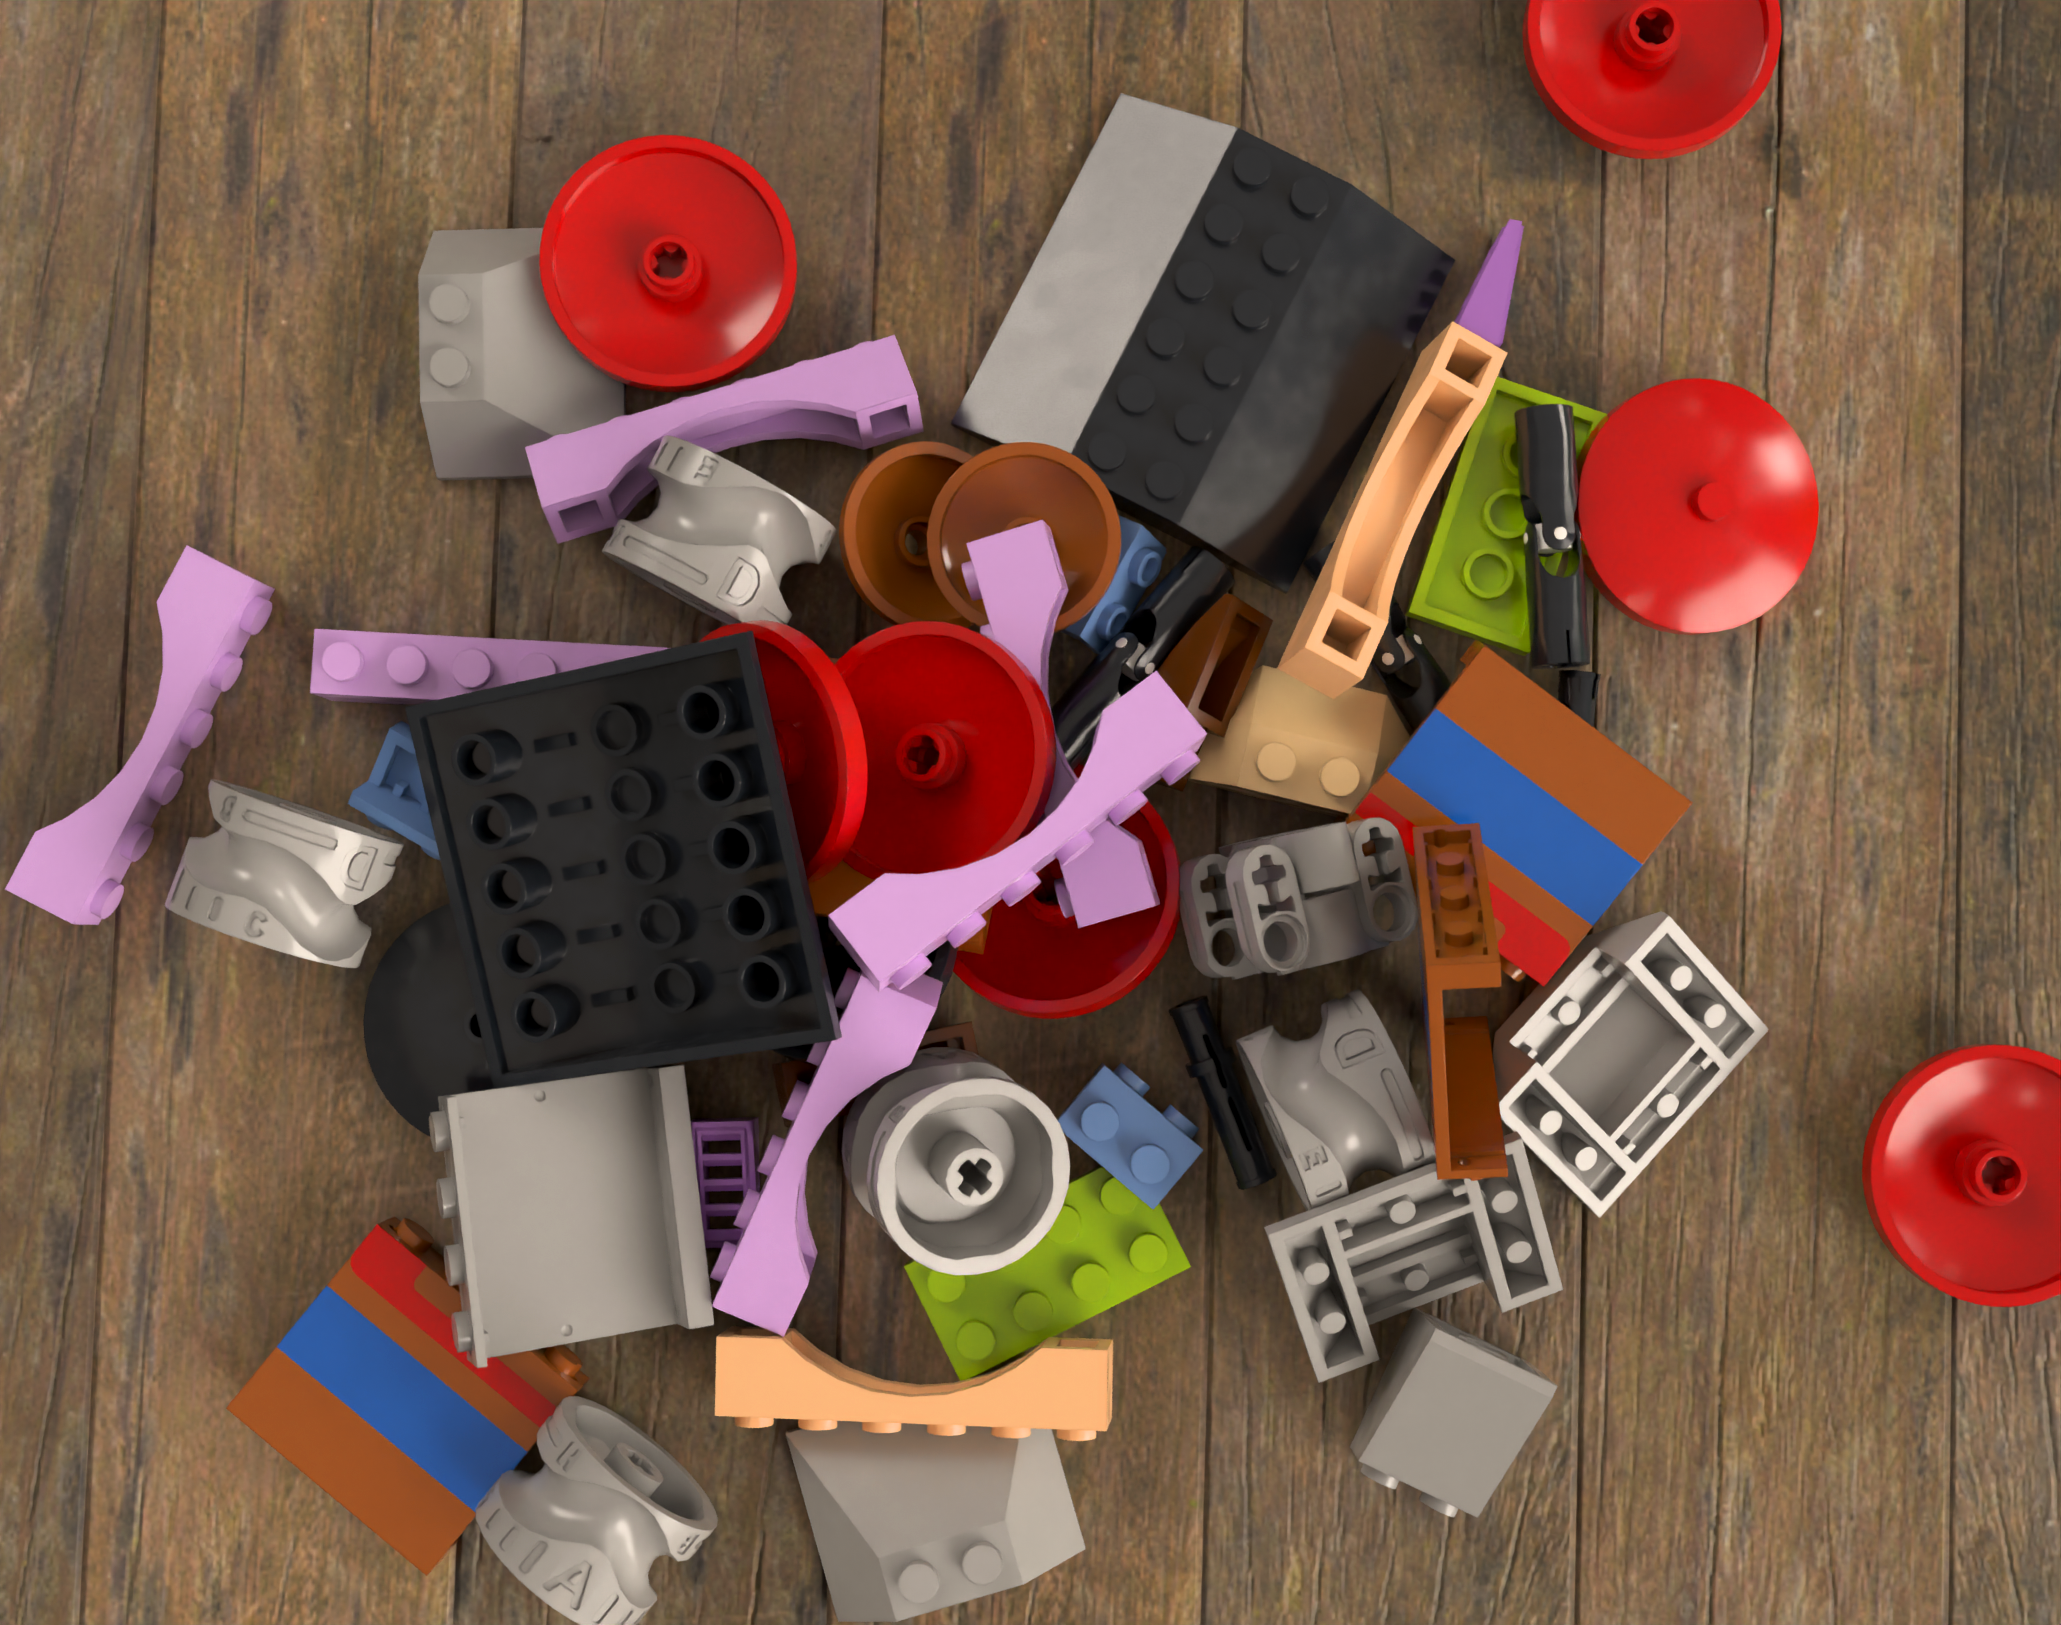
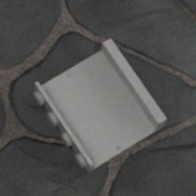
[429,1064,714,1368]

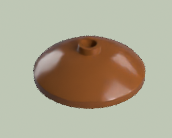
[839,441,974,628]
[927,442,1122,633]

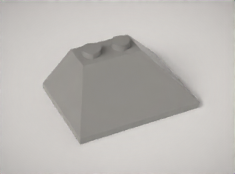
[418,228,626,481]
[1492,911,1769,1218]
[1264,1131,1563,1383]
[786,1370,1085,1622]

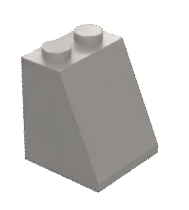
[1350,1308,1558,1518]

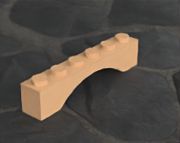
[1277,321,1507,699]
[715,1326,1113,1441]

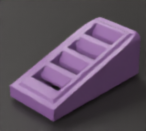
[1454,219,1524,348]
[691,1117,760,1248]

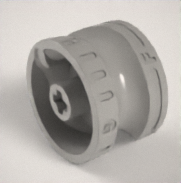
[602,435,837,625]
[164,779,404,968]
[1236,989,1436,1211]
[842,1047,1070,1275]
[475,1396,718,1625]

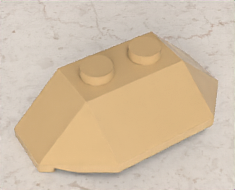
[1188,665,1410,819]

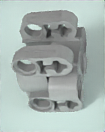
[1180,818,1418,980]

